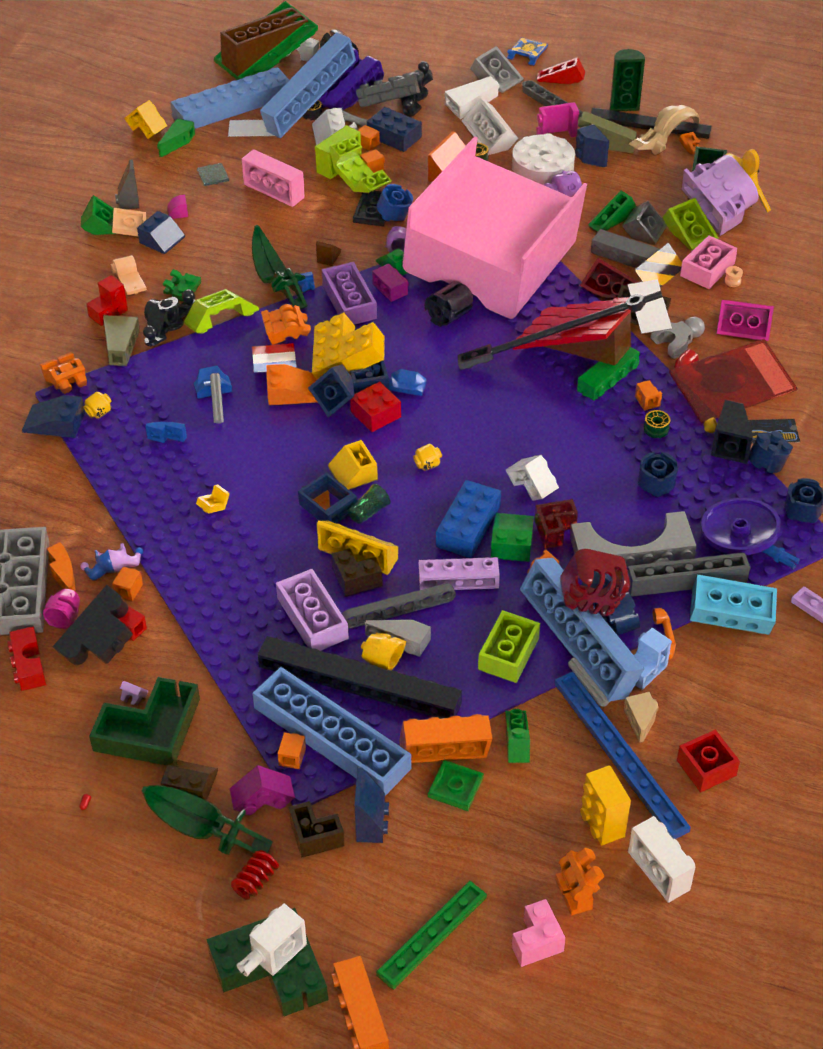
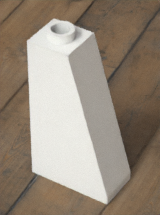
[445,76,499,119]

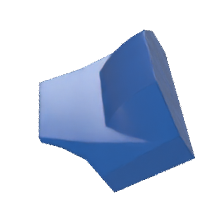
[194,366,233,399]
[389,369,426,396]

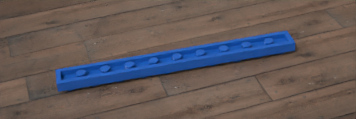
[555,672,691,839]

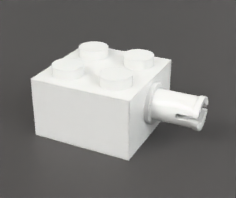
[237,903,307,976]

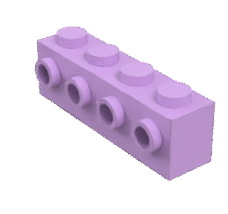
[419,557,499,590]

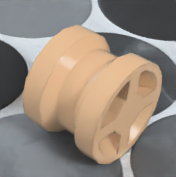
[724,266,743,287]

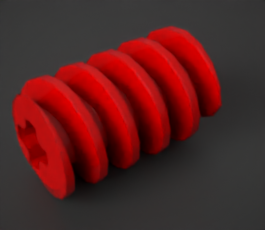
[231,850,279,900]

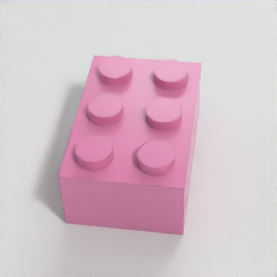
[680,236,737,289]

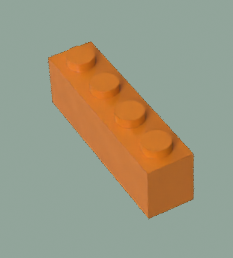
[331,956,389,1049]

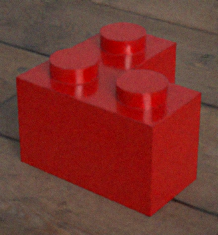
[86,275,128,326]

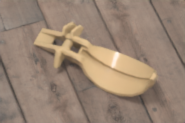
[629,105,700,155]

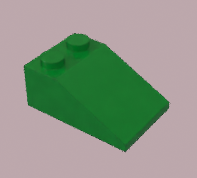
[491,513,534,562]

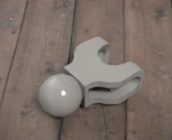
[651,316,705,359]

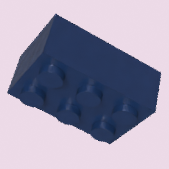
[367,107,422,152]

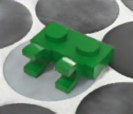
[163,269,201,302]

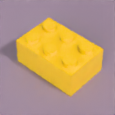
[580,765,631,846]

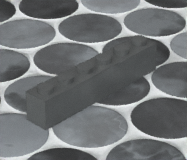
[628,553,750,597]

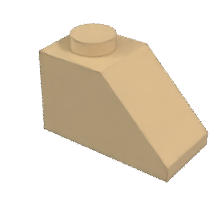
[624,692,659,743]

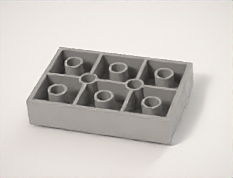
[0,527,50,635]

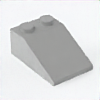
[470,46,524,93]

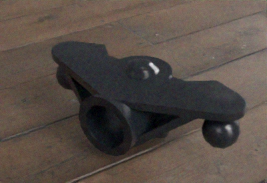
[397,61,433,117]
[143,289,195,346]

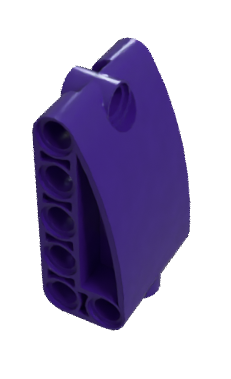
[318,48,384,110]

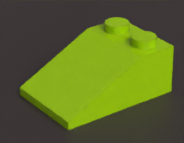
[662,198,719,251]

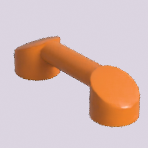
[652,608,676,660]

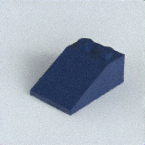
[22,395,85,438]
[355,767,389,843]

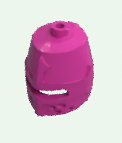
[43,589,80,629]

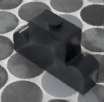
[53,585,133,665]

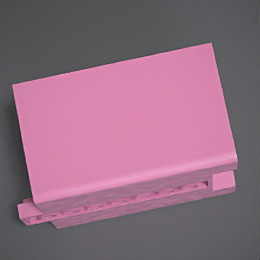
[403,136,587,319]

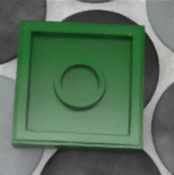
[428,760,484,811]

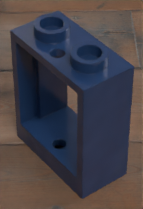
[298,473,358,524]

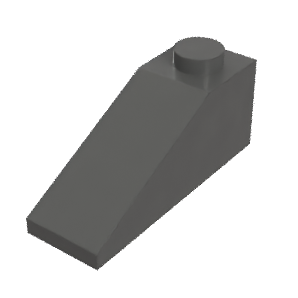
[115,159,139,209]

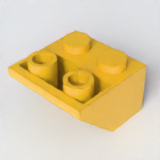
[328,440,378,490]

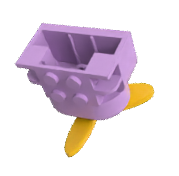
[682,149,771,236]

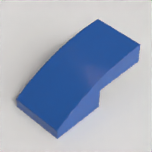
[145,422,187,443]

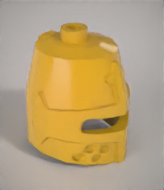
[361,633,406,670]

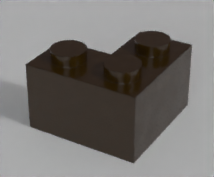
[332,548,383,597]
[289,801,345,858]

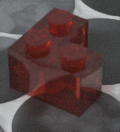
[534,499,578,549]

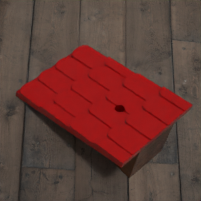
[513,298,631,365]

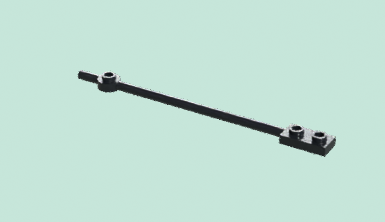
[458,290,663,370]

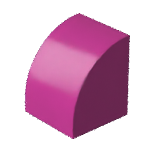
[167,195,188,219]

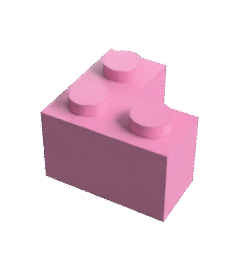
[512,899,565,967]

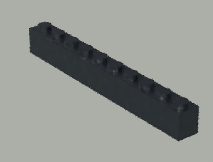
[257,636,462,719]

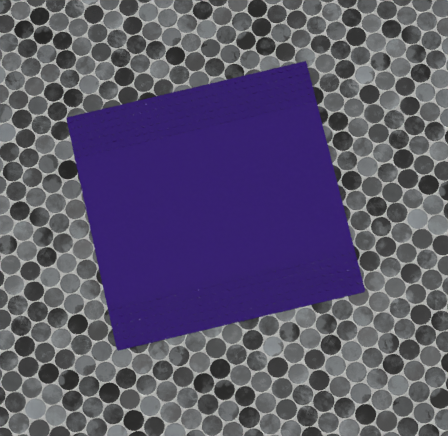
[35,261,823,806]

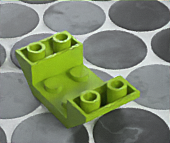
[329,136,392,193]
[184,289,259,333]

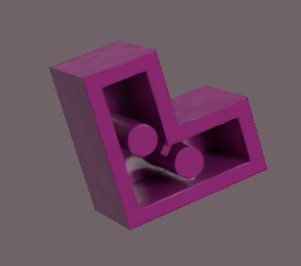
[229,765,295,815]

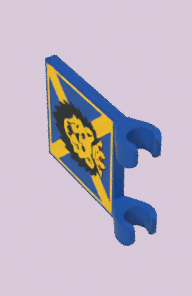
[507,38,548,65]

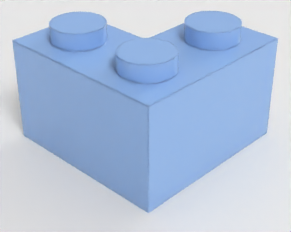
[634,628,672,690]

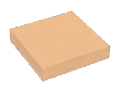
[112,208,146,236]

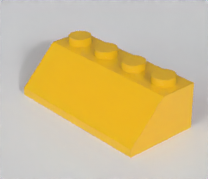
[317,521,398,575]

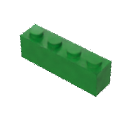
[577,347,640,401]

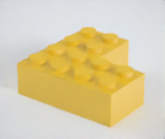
[312,313,384,380]

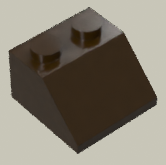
[161,760,218,800]

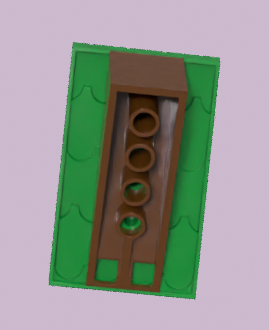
[214,1,318,80]

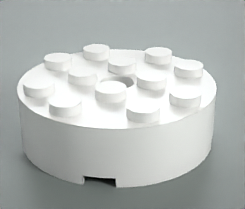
[512,133,575,185]

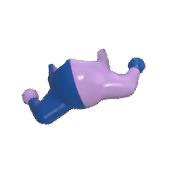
[80,543,144,580]

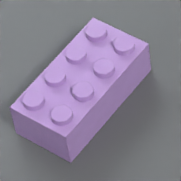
[276,569,349,650]

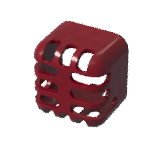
[560,549,630,616]

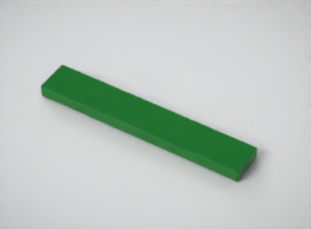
[376,881,487,990]

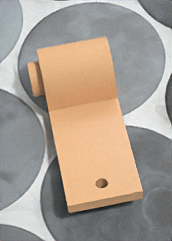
[110,255,147,295]

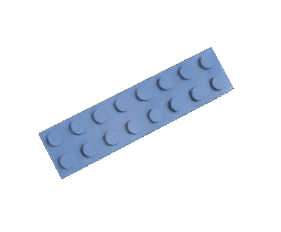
[260,32,356,139]
[170,67,289,129]
[520,558,645,702]
[252,667,411,796]

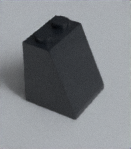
[711,400,753,464]

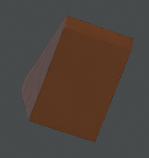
[316,241,342,266]

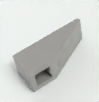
[365,620,431,657]

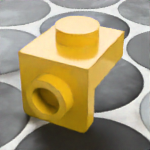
[196,485,229,513]

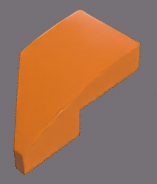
[679,132,700,155]

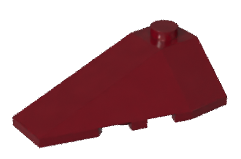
[580,258,639,299]

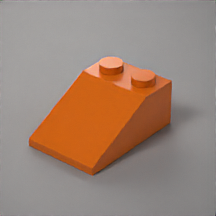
[266,364,317,405]

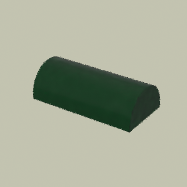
[609,49,645,111]

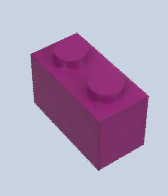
[372,264,409,302]

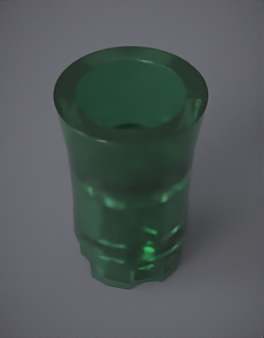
[348,484,391,524]

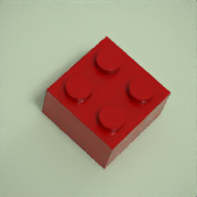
[350,382,401,432]
[677,729,740,793]

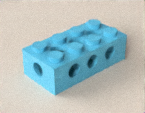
[690,574,777,635]

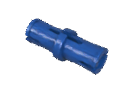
[761,545,800,570]

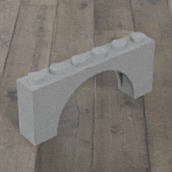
[570,511,696,567]

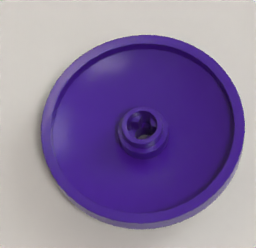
[701,498,780,555]

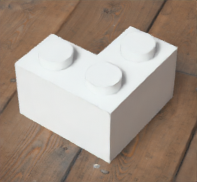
[506,455,559,501]

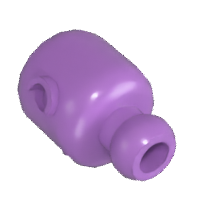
[543,170,582,197]
[385,226,406,252]

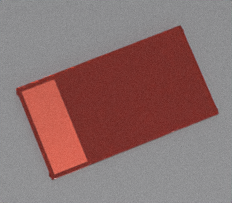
[669,339,798,424]

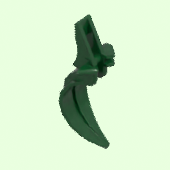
[252,225,308,309]
[141,785,273,855]

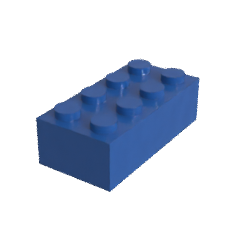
[436,480,501,558]

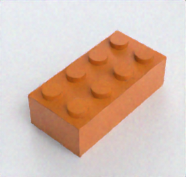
[399,714,492,763]

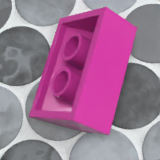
[717,300,774,341]

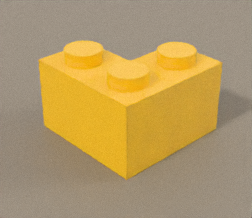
[124,100,167,139]

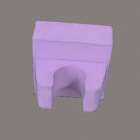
[120,681,148,706]

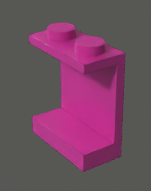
[536,102,579,137]

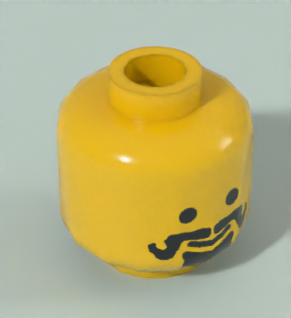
[84,392,112,419]
[413,444,442,471]

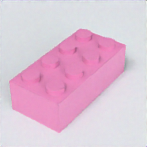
[242,149,305,207]

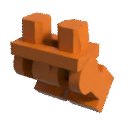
[261,304,311,345]
[40,352,87,394]
[555,848,605,916]

